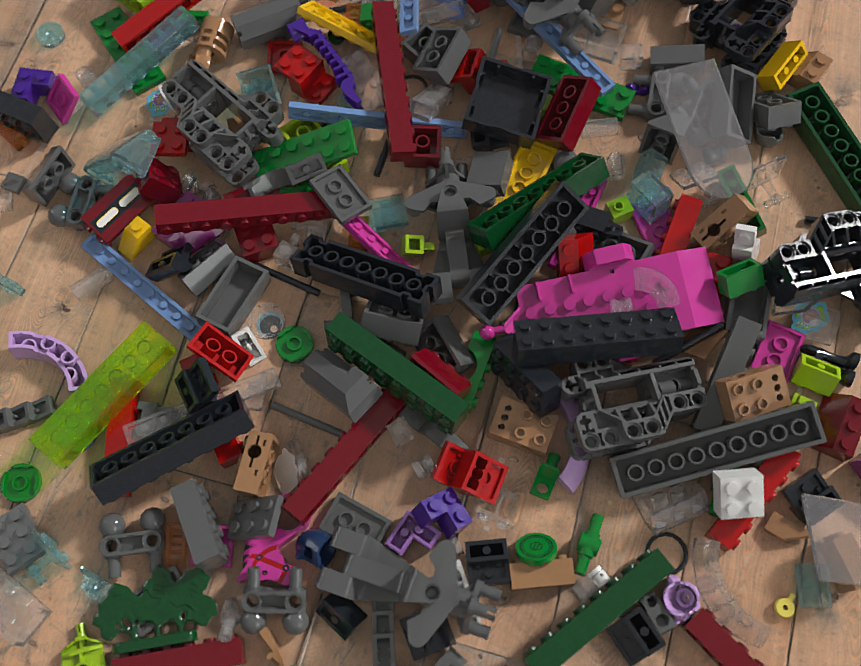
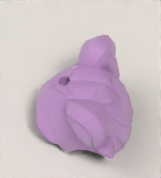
[662,574,701,625]

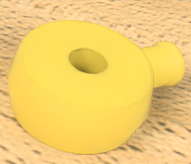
[774,593,796,618]

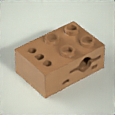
[691,193,759,251]
[714,363,791,422]
[488,396,559,458]
[233,430,281,498]

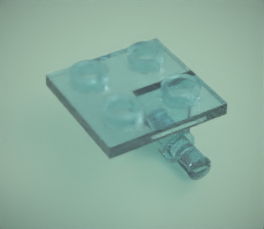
[26,530,72,586]

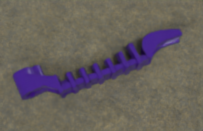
[286,18,364,110]

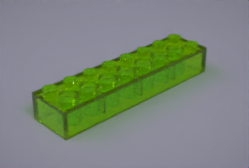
[29,320,178,469]

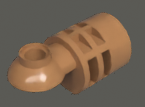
[186,16,235,69]

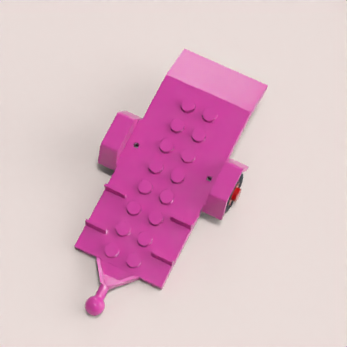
[479,243,725,364]

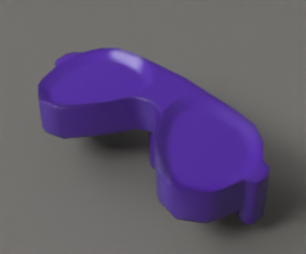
[625,83,650,96]

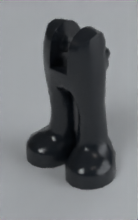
[797,344,861,388]

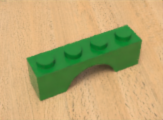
[463,331,497,413]

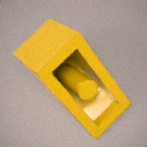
[118,215,156,261]

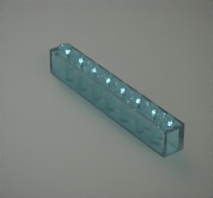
[79,5,200,117]

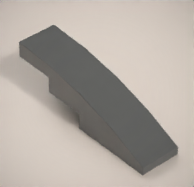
[0,395,56,435]
[372,601,396,666]

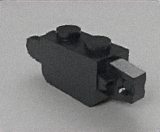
[574,206,624,241]

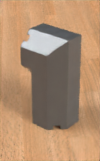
[230,0,304,50]
[300,348,383,423]

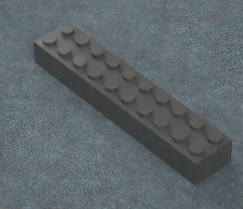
[608,401,827,499]

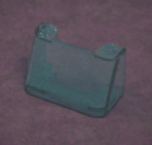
[83,129,162,187]

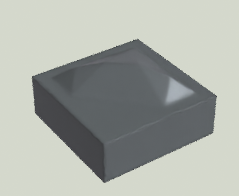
[1,172,27,194]

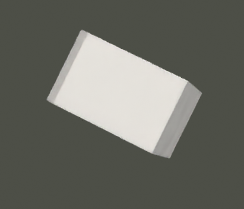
[231,326,267,367]

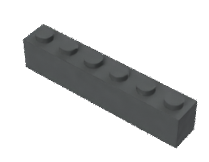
[690,316,763,431]

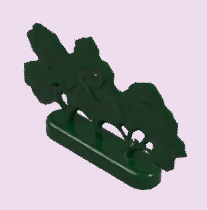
[92,566,217,655]

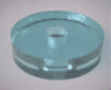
[36,22,65,48]

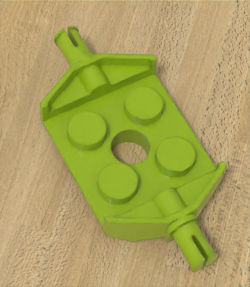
[60,623,107,666]

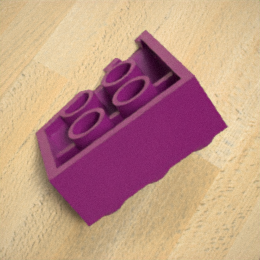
[151,190,232,255]

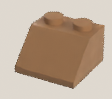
[786,51,833,90]

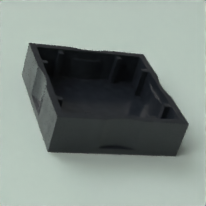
[461,56,552,149]

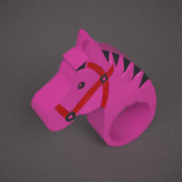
[236,493,311,587]

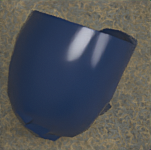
[295,529,336,569]

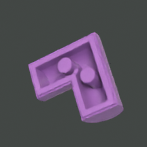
[385,510,442,557]

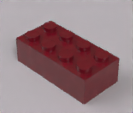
[535,75,602,152]
[222,188,283,263]

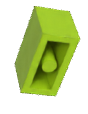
[791,353,841,397]

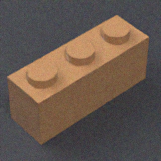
[509,555,576,591]

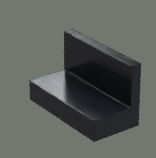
[315,593,368,641]

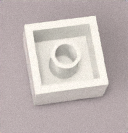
[713,468,764,520]

